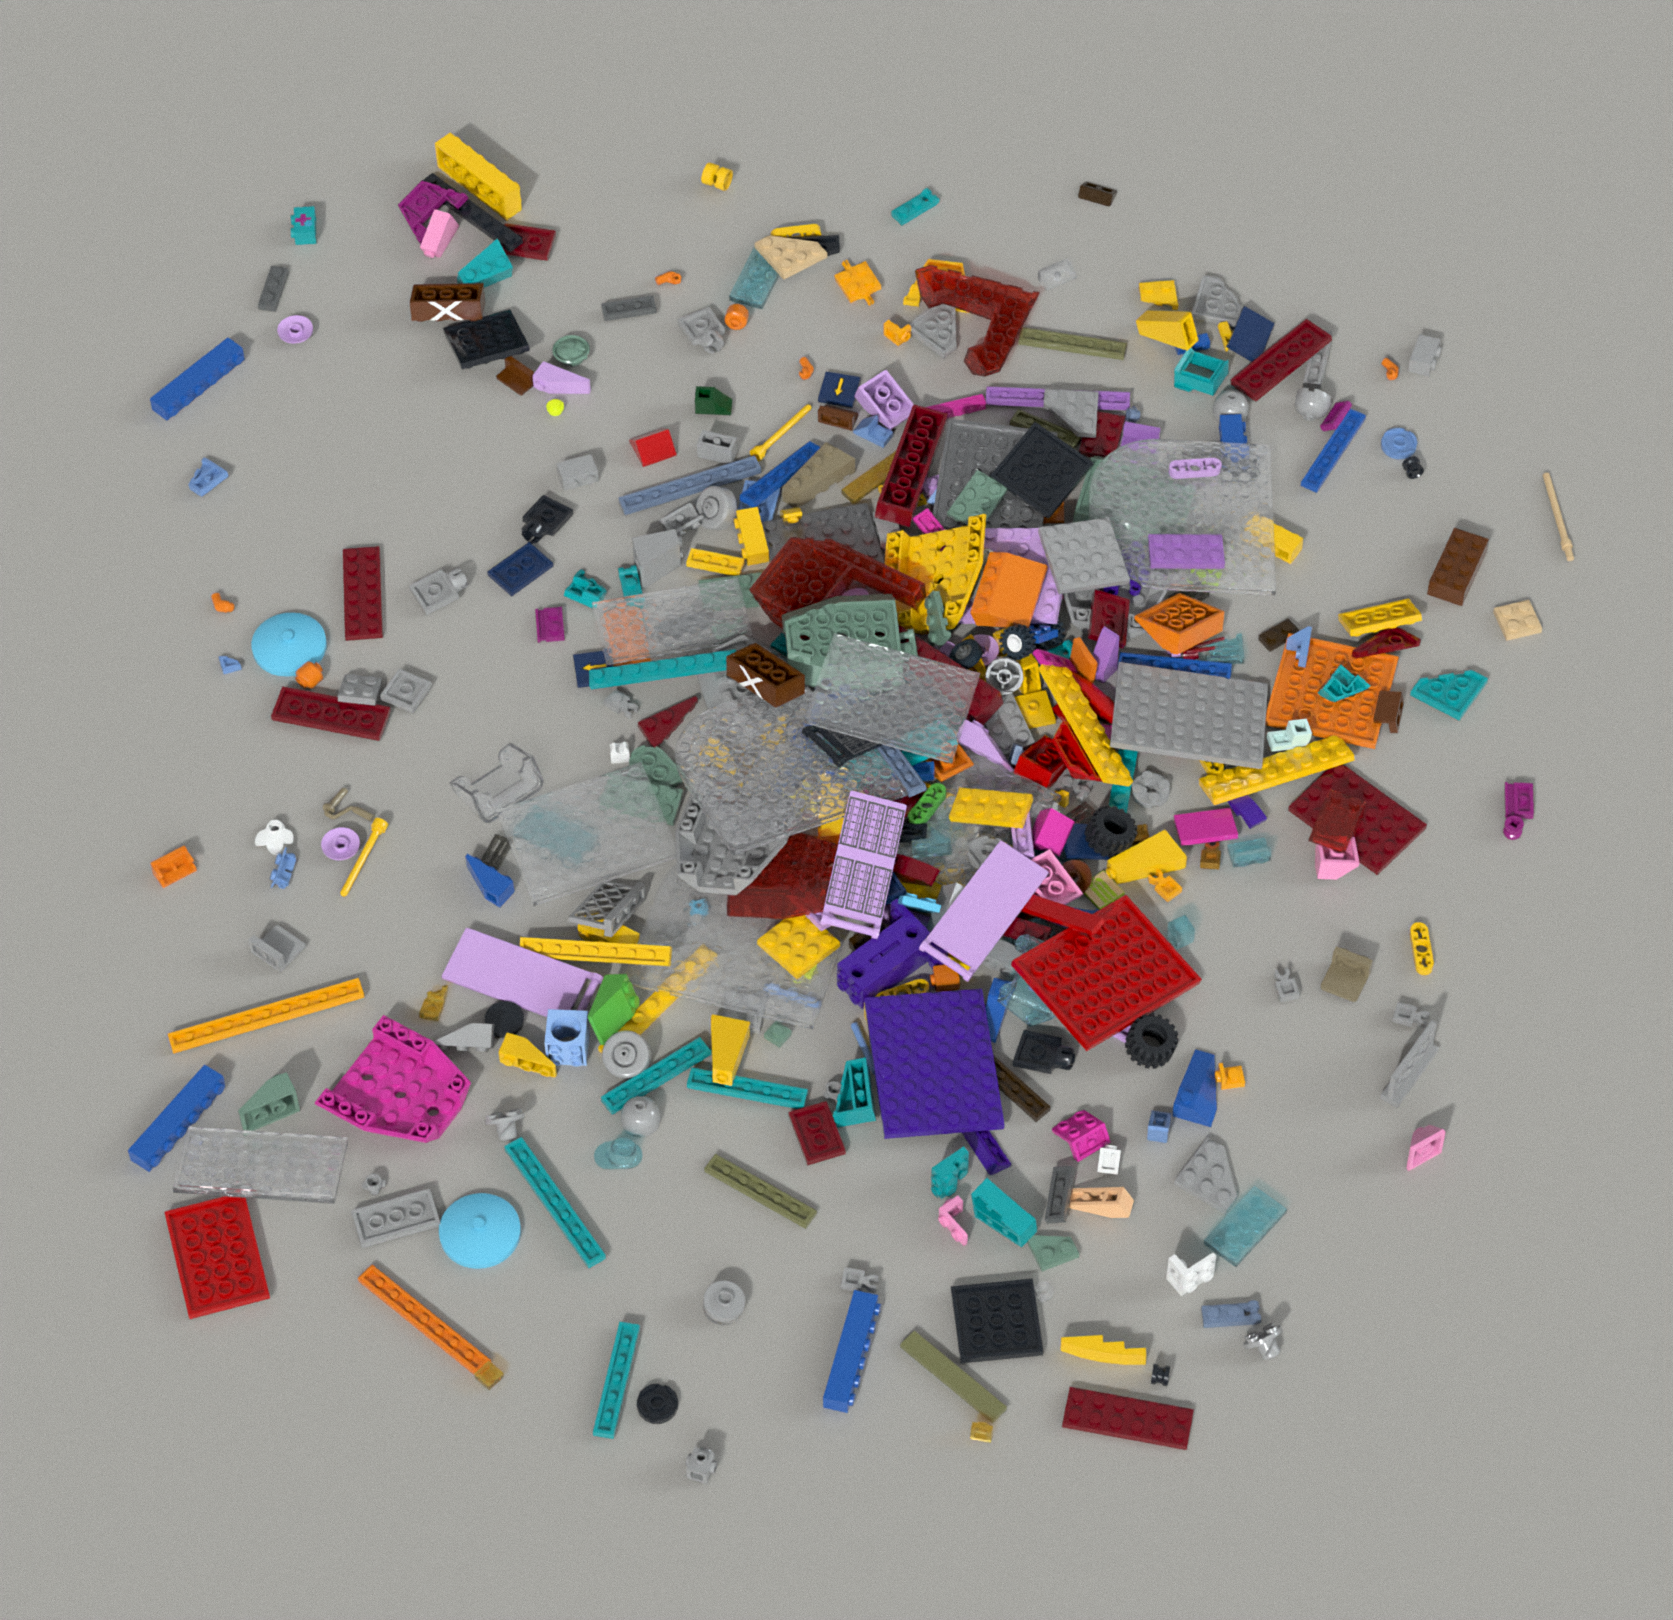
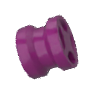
[1503,816,1524,840]

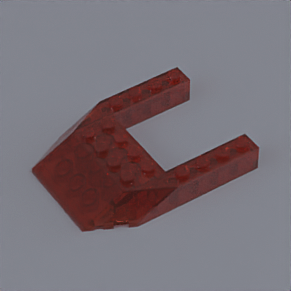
[749,537,926,641]

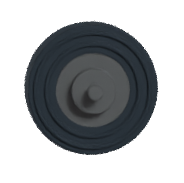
[949,639,983,669]

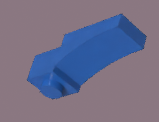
[985,978,1013,1043]

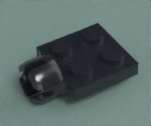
[521,495,573,544]
[1012,1030,1076,1074]

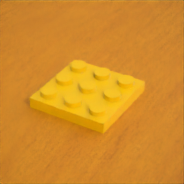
[757,909,840,979]

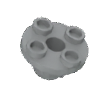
[484,1109,525,1141]
[1243,1323,1283,1360]

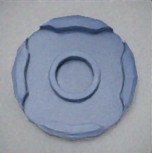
[1381,428,1417,459]

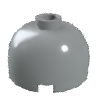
[1295,388,1332,421]
[1213,390,1249,422]
[986,656,1023,695]
[621,1096,661,1137]

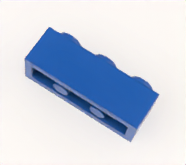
[1175,333,1210,355]

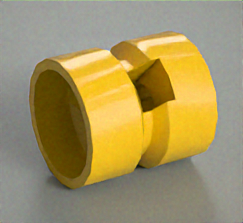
[701,162,733,191]

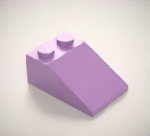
[854,370,913,430]
[955,720,1014,774]

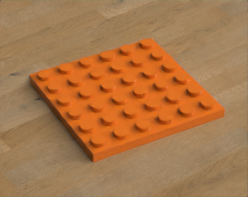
[1265,633,1399,749]

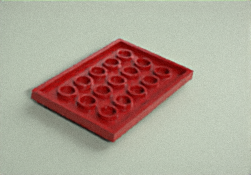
[164,1191,270,1319]

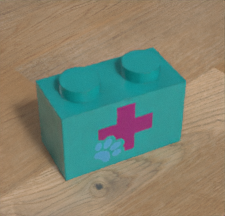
[291,206,316,245]

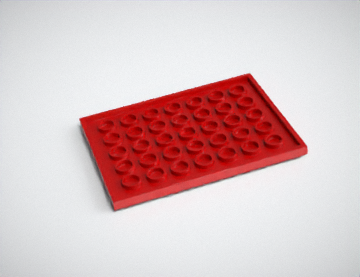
[1011,895,1202,1051]

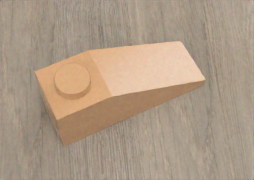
[1069,1187,1134,1218]

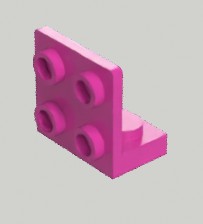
[1052,1110,1111,1162]

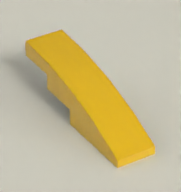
[1060,1335,1146,1365]

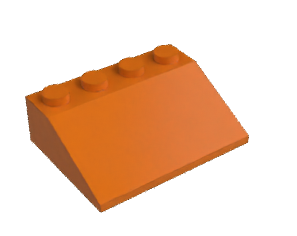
[970,552,1048,628]
[1134,593,1225,655]

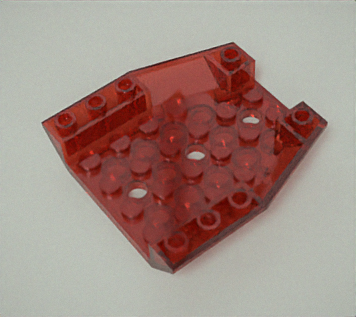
[727,832,838,919]

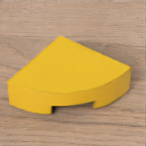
[1049,790,1069,808]

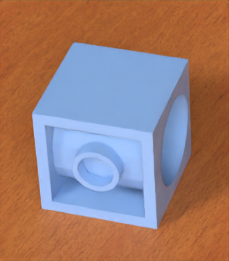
[544,1009,590,1067]

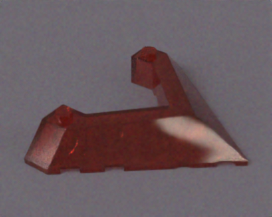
[915,265,1040,377]

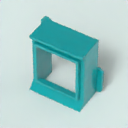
[1174,348,1229,396]

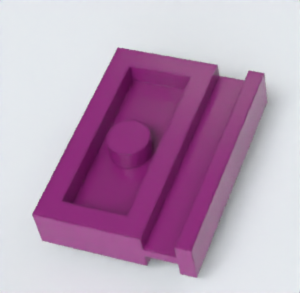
[535,607,565,643]
[1504,782,1534,819]

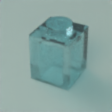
[1167,915,1195,949]

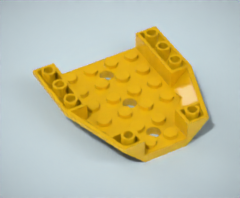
[883,514,986,635]

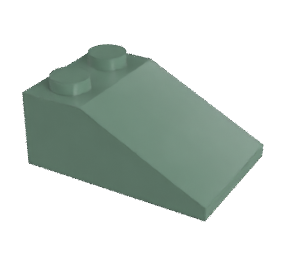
[238,1072,300,1134]

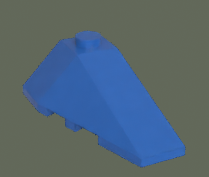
[1173,1049,1217,1127]

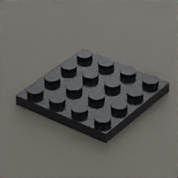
[443,309,530,370]
[990,422,1093,519]
[951,1278,1043,1364]

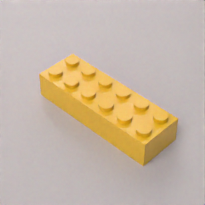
[435,133,522,221]

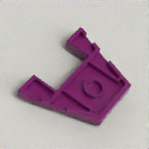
[398,181,469,245]

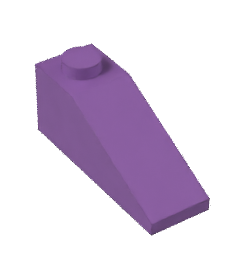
[1092,626,1119,684]

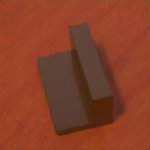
[496,356,535,396]
[818,405,859,431]
[1373,691,1404,733]

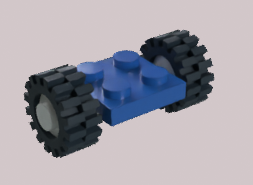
[999,617,1065,660]

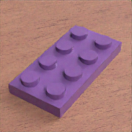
[1147,534,1225,569]

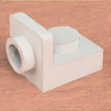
[1097,1145,1121,1175]

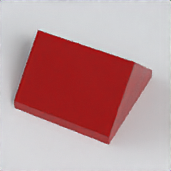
[629,428,677,467]

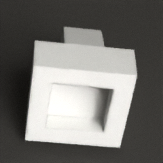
[609,742,630,764]

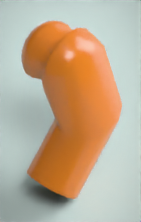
[655,271,681,285]
[799,357,814,380]
[1381,358,1399,380]
[211,593,234,613]

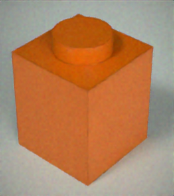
[929,964,960,992]

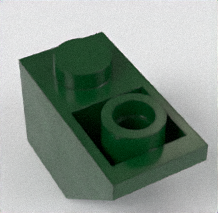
[695,386,733,416]

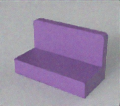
[1120,422,1161,455]

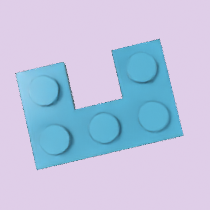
[890,893,941,913]

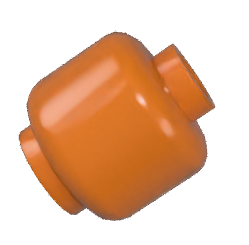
[724,304,749,330]
[295,661,323,689]

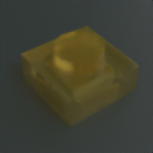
[474,1361,504,1390]
[970,1422,993,1443]

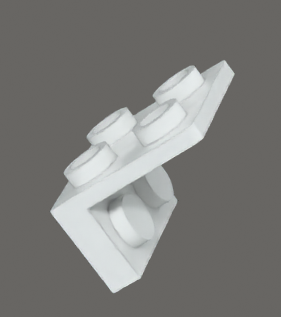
[1166,1253,1216,1296]

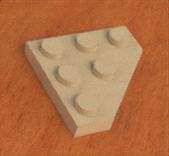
[754,235,827,280]

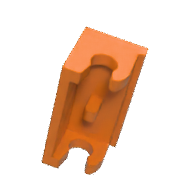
[150,845,197,888]

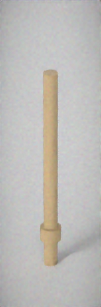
[1543,473,1574,561]

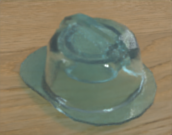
[594,1137,643,1169]

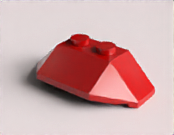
[1052,720,1102,782]

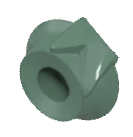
[552,335,590,367]

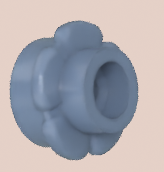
[1126,406,1140,423]

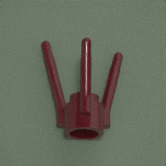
[1183,637,1225,660]

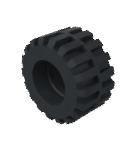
[1084,806,1138,858]
[1125,1014,1179,1069]

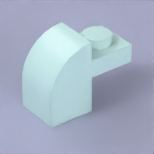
[1266,719,1312,752]

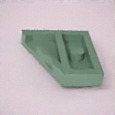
[1027,1235,1079,1272]

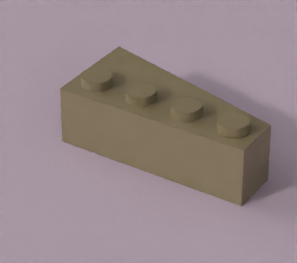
[782,442,855,508]

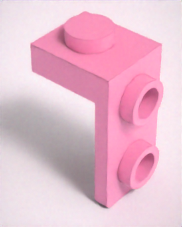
[938,1196,968,1246]

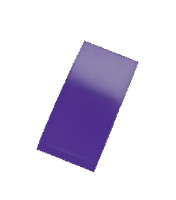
[1227,795,1267,829]

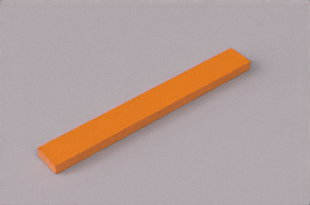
[358,1265,491,1377]

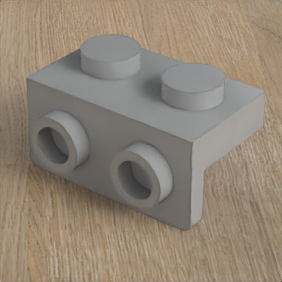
[659,502,704,537]

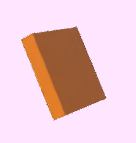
[1070,637,1098,684]

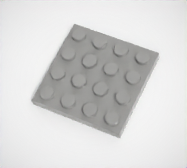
[1038,518,1130,594]

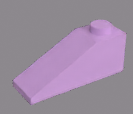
[533,361,591,394]

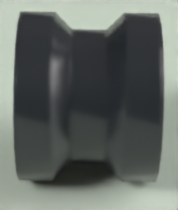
[1402,456,1424,479]
[1151,1364,1170,1387]

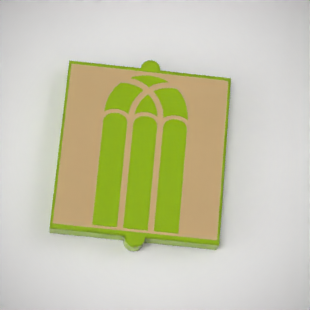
[1083,870,1125,910]

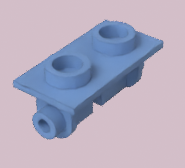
[270,847,296,889]

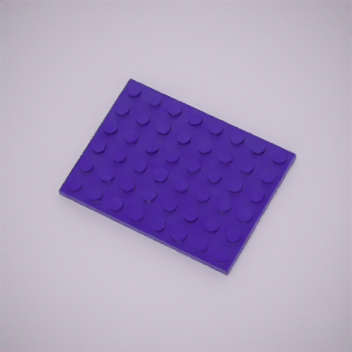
[864,989,1005,1139]

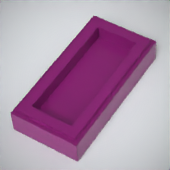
[1320,401,1352,431]

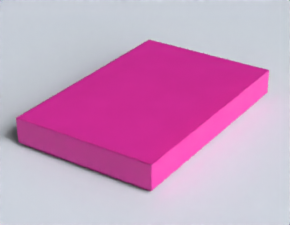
[1174,808,1238,846]

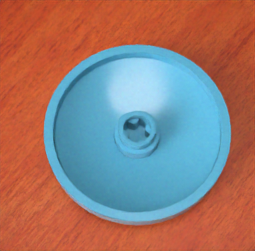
[251,613,327,677]
[439,1193,521,1269]

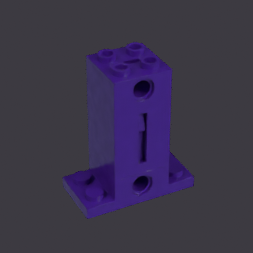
[836,899,948,1009]

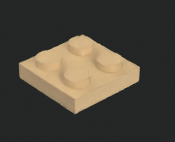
[1493,600,1542,641]

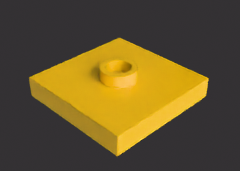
[1014,690,1056,729]

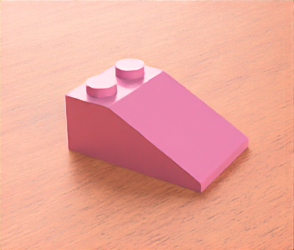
[1031,849,1083,905]

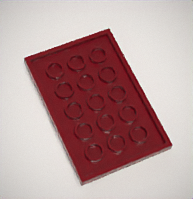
[1288,764,1427,875]

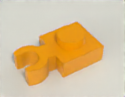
[1148,869,1182,902]

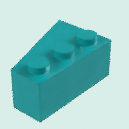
[457,239,513,288]
[833,1057,876,1128]
[971,1178,1037,1248]

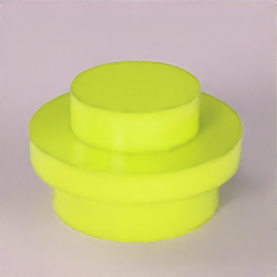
[546,399,564,416]

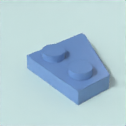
[188,457,228,497]

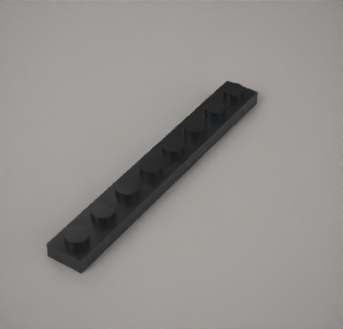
[422,173,523,252]

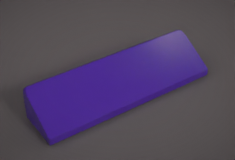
[962,1131,1011,1175]

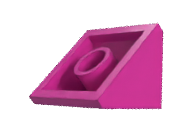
[1032,808,1075,856]

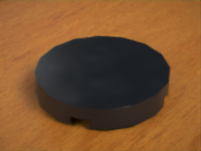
[485,1001,524,1038]
[637,1384,678,1424]

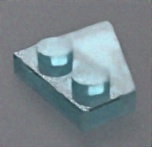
[1205,634,1244,664]

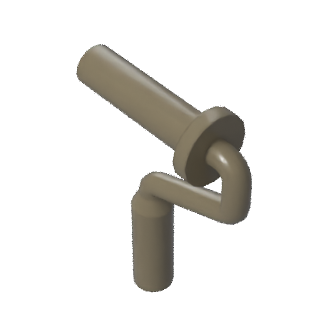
[323,788,375,822]

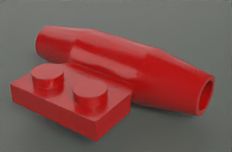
[1052,671,1114,724]

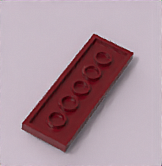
[1230,319,1332,402]
[343,546,383,641]
[271,686,391,741]
[1062,1387,1194,1450]

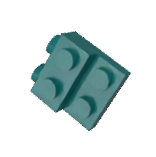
[931,1147,969,1199]

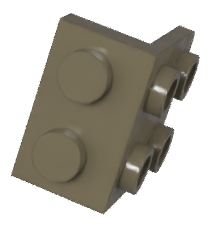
[1321,946,1373,1002]

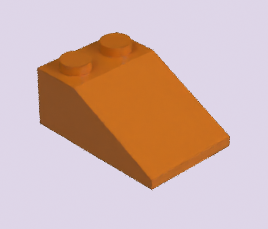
[920,741,974,782]

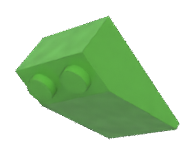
[588,974,640,1045]

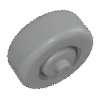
[696,486,737,530]
[602,1031,652,1079]

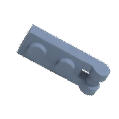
[1201,1300,1262,1328]

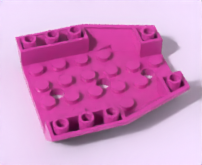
[315,1015,471,1143]

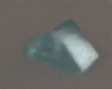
[912,827,952,858]

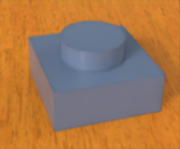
[1008,743,1025,765]

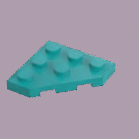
[1410,670,1488,721]

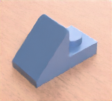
[853,415,893,448]
[1286,626,1312,668]
[1147,1110,1172,1143]

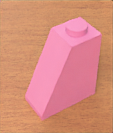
[420,209,459,258]

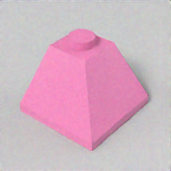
[1315,836,1359,880]
[1406,1125,1446,1171]

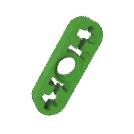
[908,783,946,824]

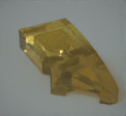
[419,985,448,1021]

